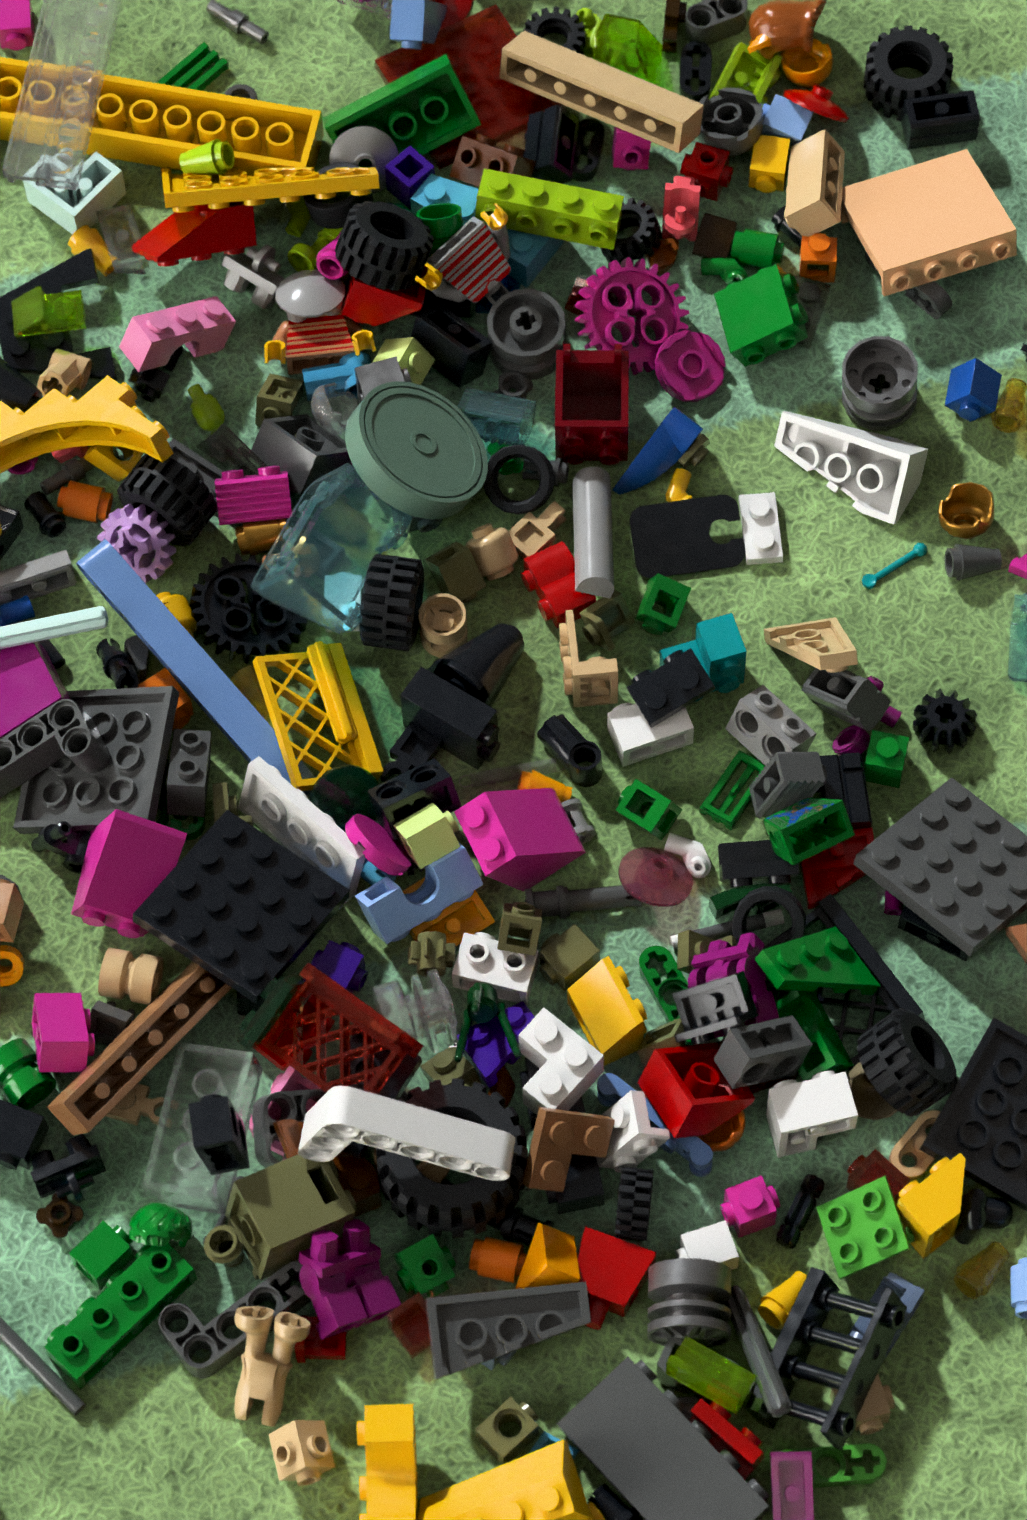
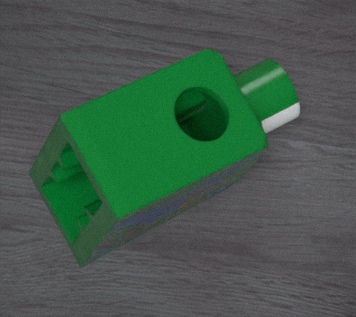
[763,798,855,865]

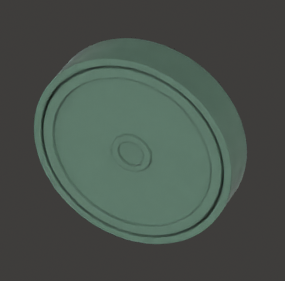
[345,381,488,519]

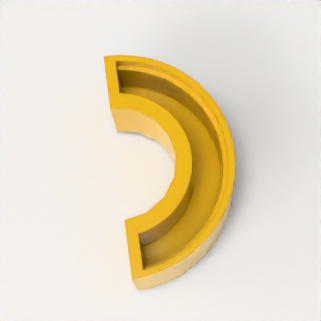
[357,1404,418,1520]

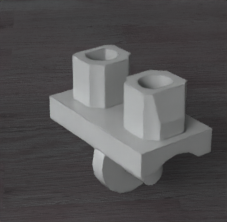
[222,245,285,309]

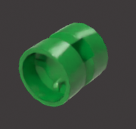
[416,203,463,258]
[0,1038,57,1110]

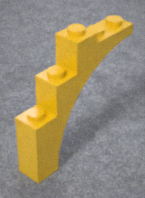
[0,375,174,473]

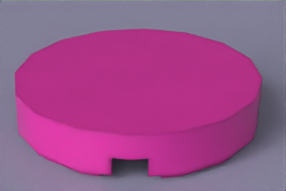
[655,330,726,402]
[345,814,411,876]

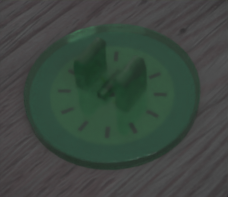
[309,765,379,832]

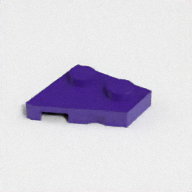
[455,1001,535,1088]

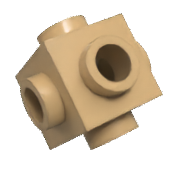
[269,1420,335,1486]

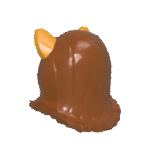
[748,0,827,60]

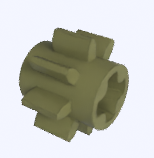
[408,931,455,977]

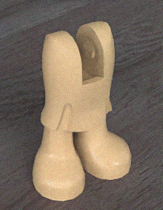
[234,1306,310,1427]

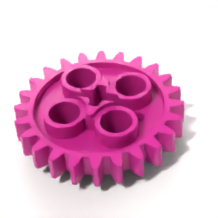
[574,257,689,375]

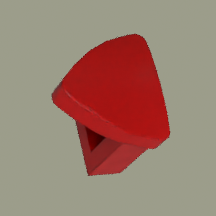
[294,1315,347,1363]

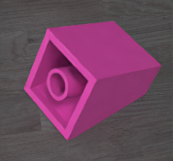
[454,788,586,891]
[71,809,187,938]

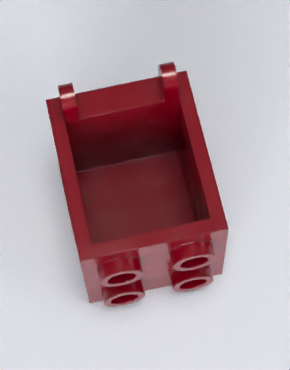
[555,344,629,465]

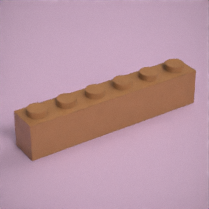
[47,961,232,1136]

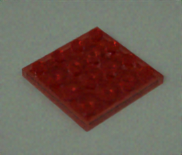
[375,4,562,170]

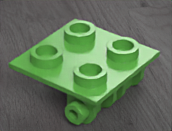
[816,1176,915,1280]

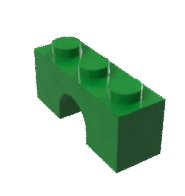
[765,975,853,1081]

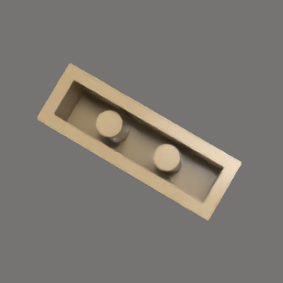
[784,129,845,236]

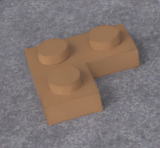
[522,1107,615,1192]

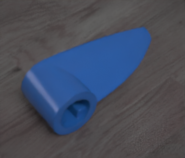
[612,407,703,495]

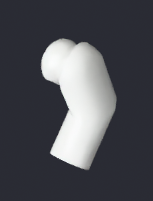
[664,833,711,878]

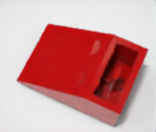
[131,201,257,267]

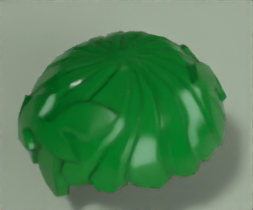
[128,1202,193,1248]

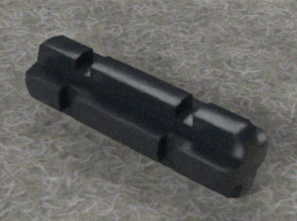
[776,1174,825,1249]

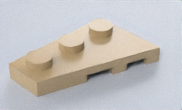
[764,617,858,673]

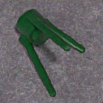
[454,982,521,1063]

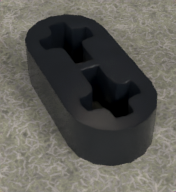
[679,41,712,103]
[572,119,605,182]

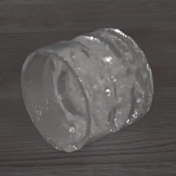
[372,969,458,1056]

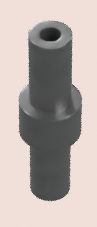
[206,0,269,44]

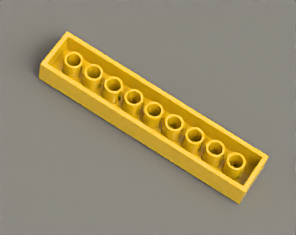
[0,57,324,174]

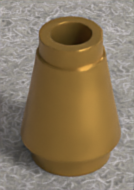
[235,518,292,556]

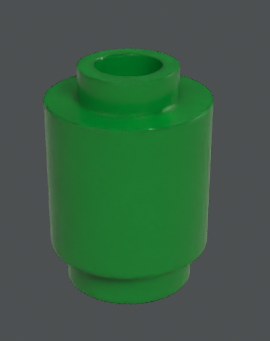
[731,229,785,268]

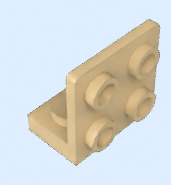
[559,610,618,708]

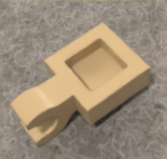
[509,501,566,558]

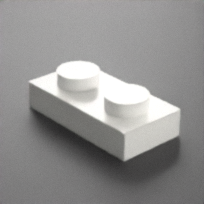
[739,492,783,565]

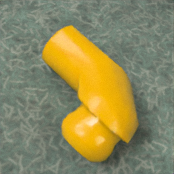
[665,468,692,502]

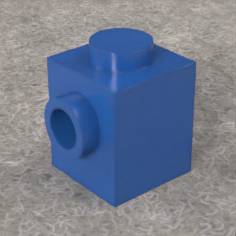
[945,358,1002,422]

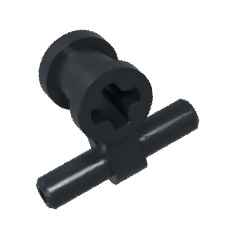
[31,821,91,874]

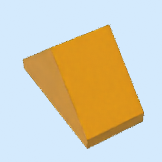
[515,1223,580,1289]

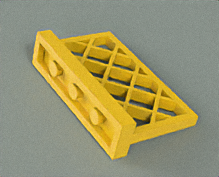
[252,643,384,791]

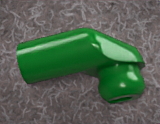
[701,258,748,285]

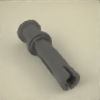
[525,883,642,919]

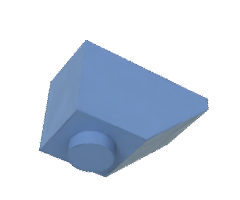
[390,0,447,50]

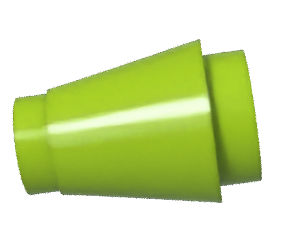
[179,139,235,174]

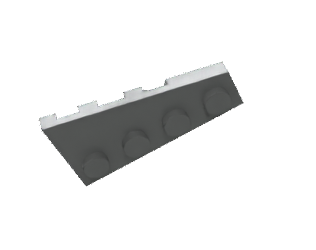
[426,1282,591,1381]

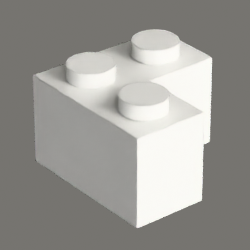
[518,1008,604,1115]
[766,1071,858,1158]

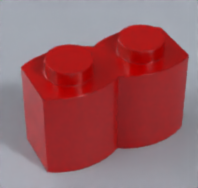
[520,541,596,629]

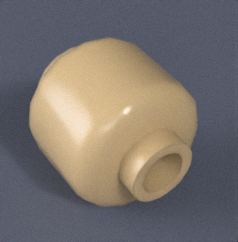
[465,523,519,581]

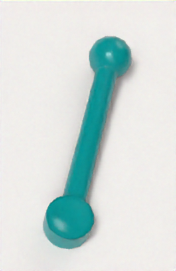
[862,542,928,589]

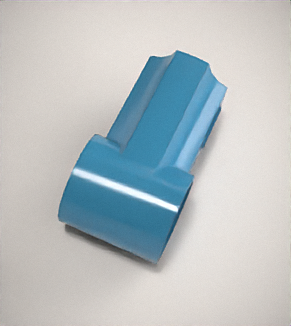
[302,352,371,401]

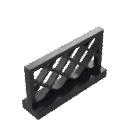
[765,894,925,1072]

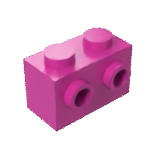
[31,993,95,1073]

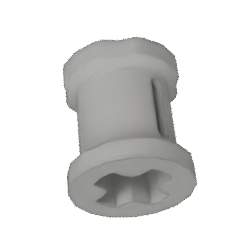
[561,798,596,844]

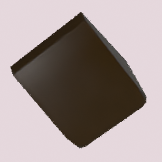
[692,213,738,258]

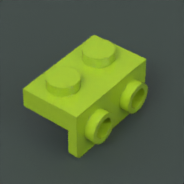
[709,42,783,107]

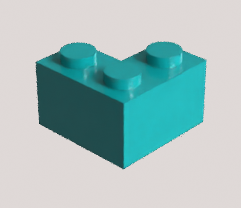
[660,613,747,702]

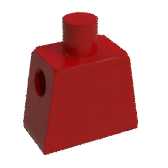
[577,1226,656,1330]

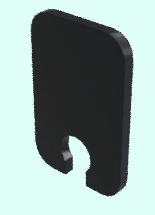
[629,495,745,578]

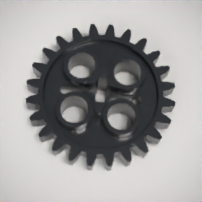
[189,553,310,664]

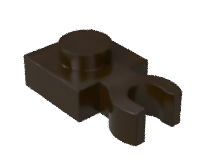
[662,0,687,53]

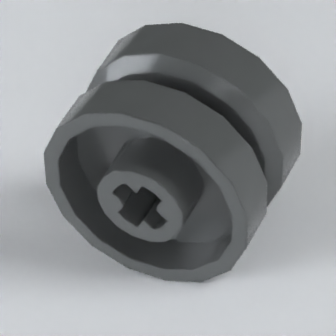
[487,289,566,380]

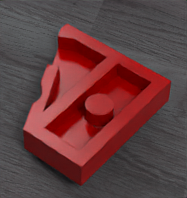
[800,827,874,909]

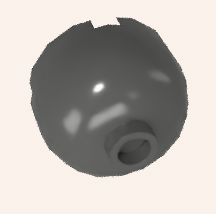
[698,88,764,157]

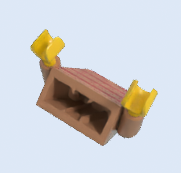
[264,311,376,375]

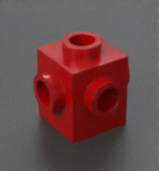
[680,142,733,201]

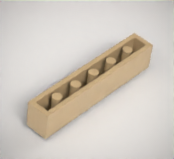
[499,31,704,153]

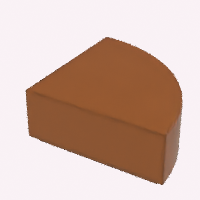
[645,237,679,276]
[273,1119,304,1159]

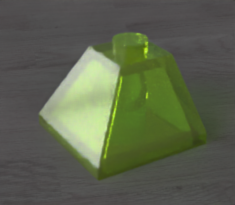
[593,13,662,86]

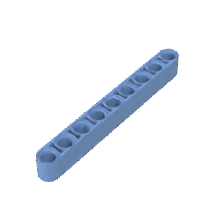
[76,539,316,796]

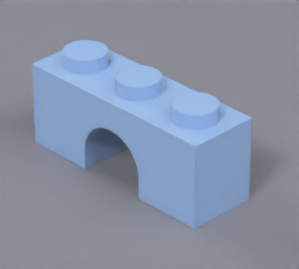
[355,843,484,944]

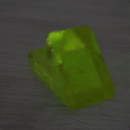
[11,286,86,337]

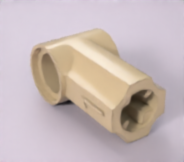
[37,348,92,397]

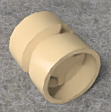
[419,593,468,658]
[98,947,164,1005]

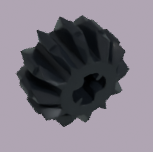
[913,688,977,754]

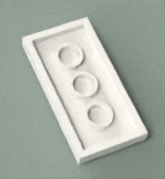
[238,756,366,904]

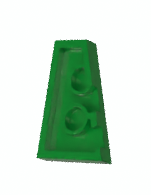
[755,926,881,995]

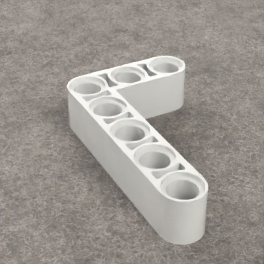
[298,1086,516,1181]

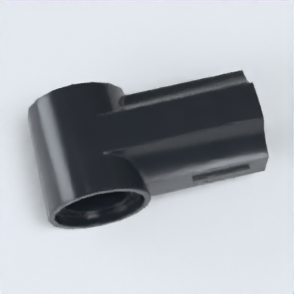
[537,714,603,787]

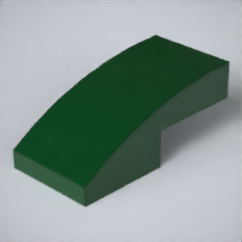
[708,884,792,919]

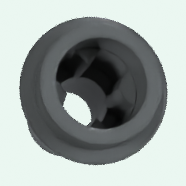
[944,544,1002,581]

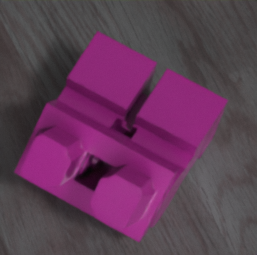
[688,932,779,1038]
[299,1219,402,1340]

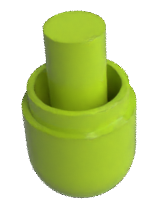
[188,384,225,432]

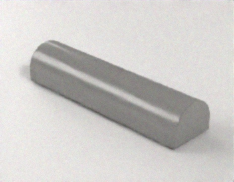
[572,467,614,598]
[0,550,77,605]

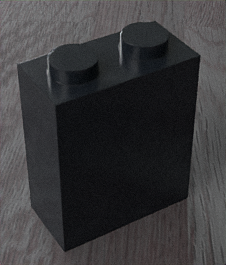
[400,666,500,770]

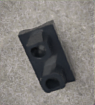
[30,1134,106,1203]

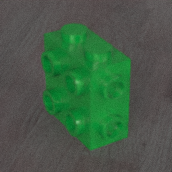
[714,264,808,367]

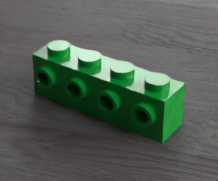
[44,1243,197,1389]

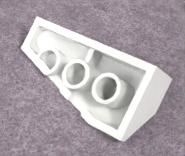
[774,411,928,524]

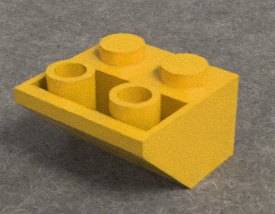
[567,956,647,1066]
[896,1153,966,1259]

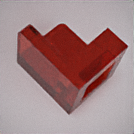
[387,1292,430,1359]

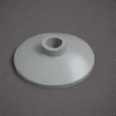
[329,126,399,194]

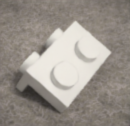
[596,1090,670,1173]

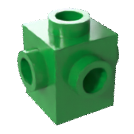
[393,1234,456,1298]

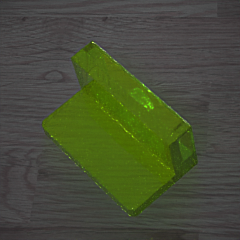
[666,1336,757,1414]

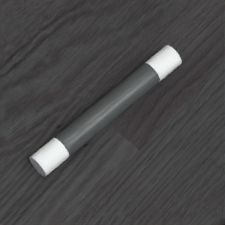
[670,909,784,951]

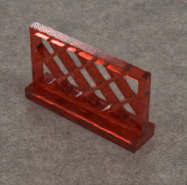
[261,962,424,1095]

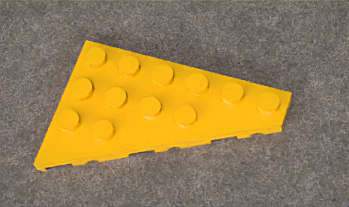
[161,167,380,213]

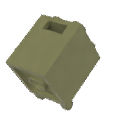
[225,1154,356,1281]

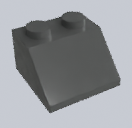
[248,414,351,495]

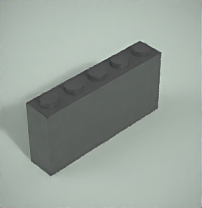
[557,1357,770,1520]

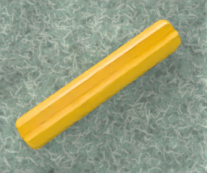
[306,641,357,744]

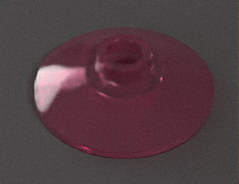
[618,847,693,907]

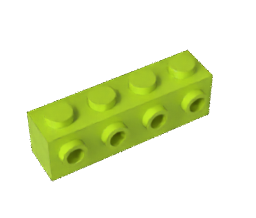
[475,168,624,250]

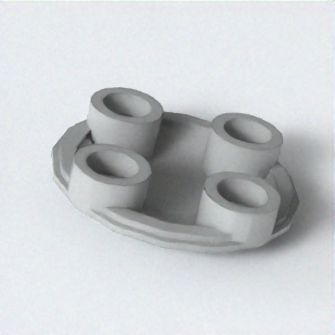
[275,269,346,323]

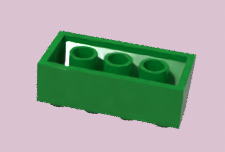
[323,53,482,167]

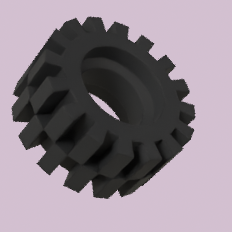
[523,7,585,55]
[600,198,662,266]
[615,1167,654,1241]

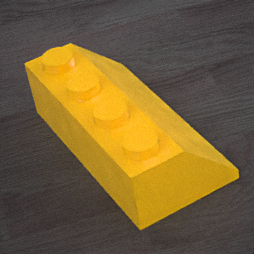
[418,1439,592,1520]

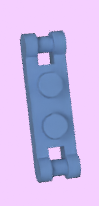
[597,1073,713,1177]

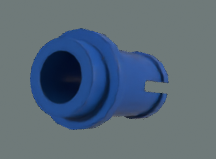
[0,595,35,627]

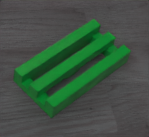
[156,42,229,91]
[699,750,765,830]

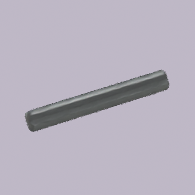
[724,1285,791,1418]

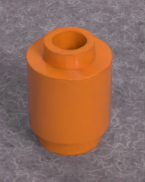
[57,480,113,523]
[469,1237,527,1284]

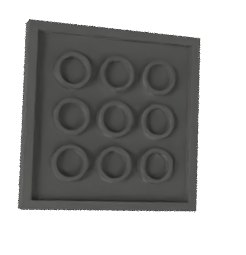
[13,686,179,834]
[853,777,1027,957]

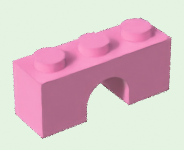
[119,296,236,372]

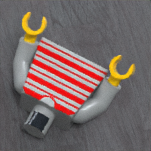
[415,203,511,305]

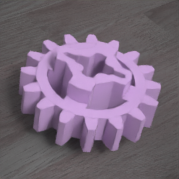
[97,504,177,584]

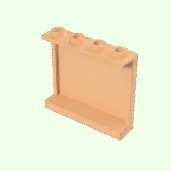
[840,149,1017,297]

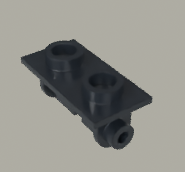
[128,346,184,402]

